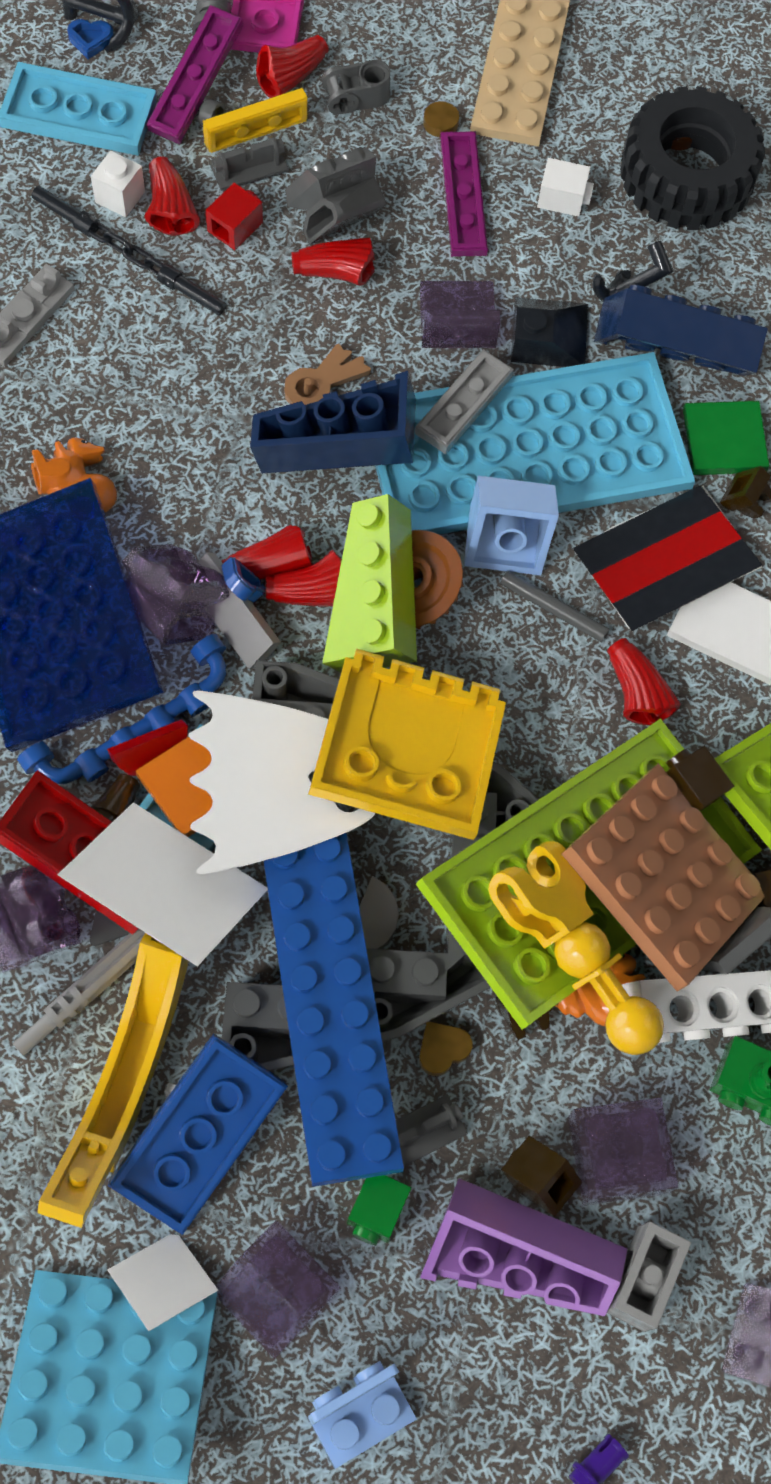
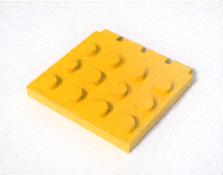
[308,648,506,840]

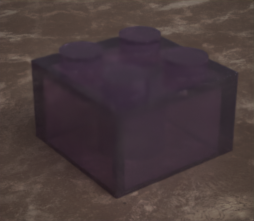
[567,1097,679,1206]

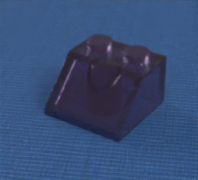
[216,1220,341,1360]

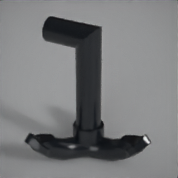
[62,0,139,53]
[592,241,674,302]

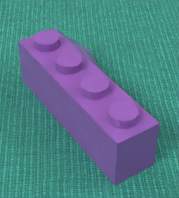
[420,1178,627,1316]

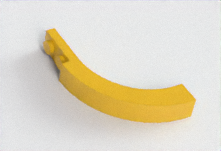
[37,933,189,1228]

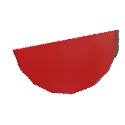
[107,719,188,776]

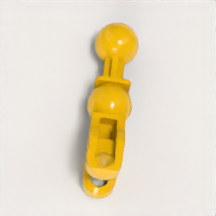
[488,841,664,1055]

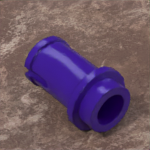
[569,1434,629,1484]

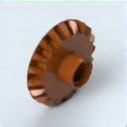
[412,530,465,630]

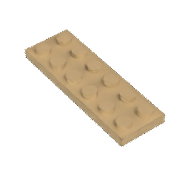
[470,0,570,147]

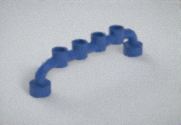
[17,634,226,784]

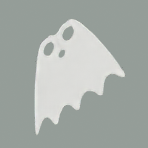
[189,690,375,875]

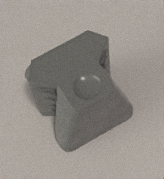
[285,147,386,244]

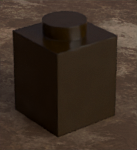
[666,745,735,812]
[501,1135,582,1217]

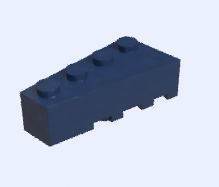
[594,285,768,376]
[250,371,416,474]

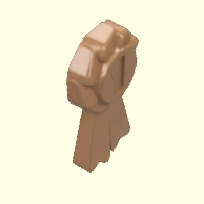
[284,343,371,405]

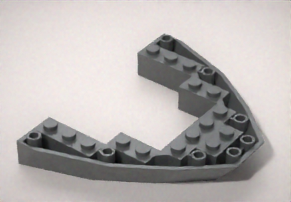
[222,660,538,1071]

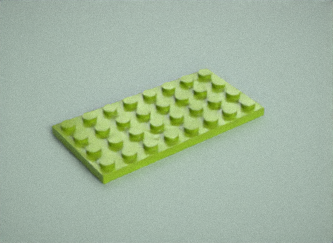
[416,719,762,1030]

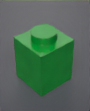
[347,1175,412,1246]

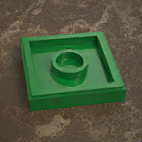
[683,401,769,475]

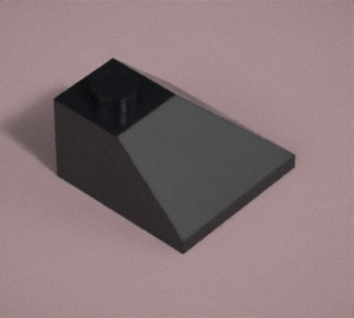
[511,297,588,367]

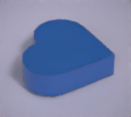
[67,19,114,59]
[221,557,265,603]

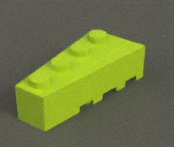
[322,494,417,673]

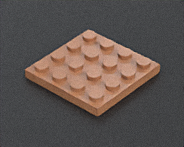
[562,763,765,991]

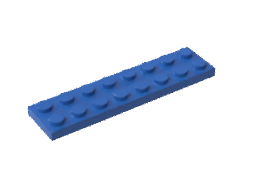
[263,833,404,1187]

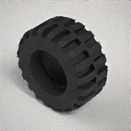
[620,86,765,230]

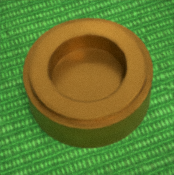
[423,101,459,137]

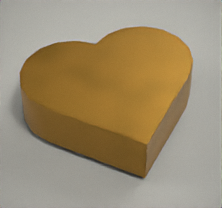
[419,1021,473,1076]

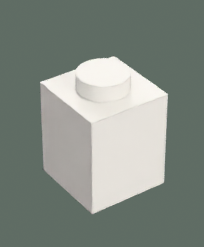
[91,150,145,217]
[537,158,594,216]

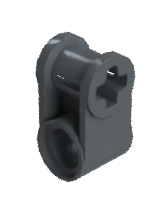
[321,60,391,115]

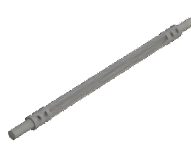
[13,771,314,1056]

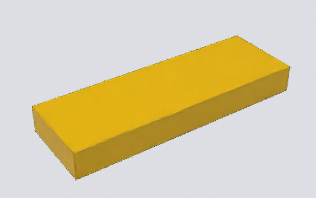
[203,88,308,153]

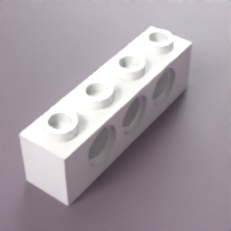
[621,970,771,1043]

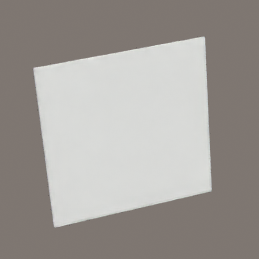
[107,1234,218,1331]

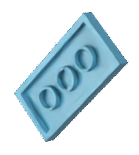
[0,62,157,156]

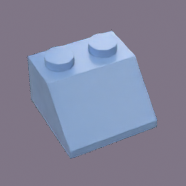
[464,475,559,575]

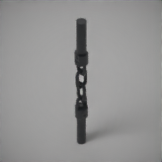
[31,185,227,316]

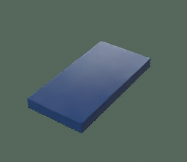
[108,1033,288,1235]

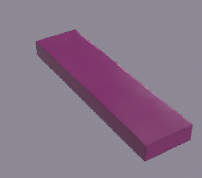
[146,5,243,145]
[440,131,488,257]

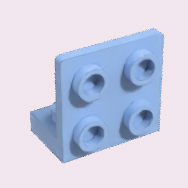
[308,1361,417,1469]

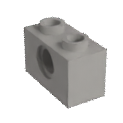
[607,1222,692,1332]

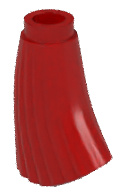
[256,35,329,98]
[144,156,200,236]
[291,237,375,286]
[221,525,312,580]
[266,549,342,607]
[607,638,681,725]

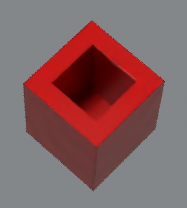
[205,182,263,250]

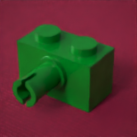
[709,1036,771,1126]

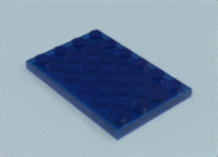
[0,478,164,752]

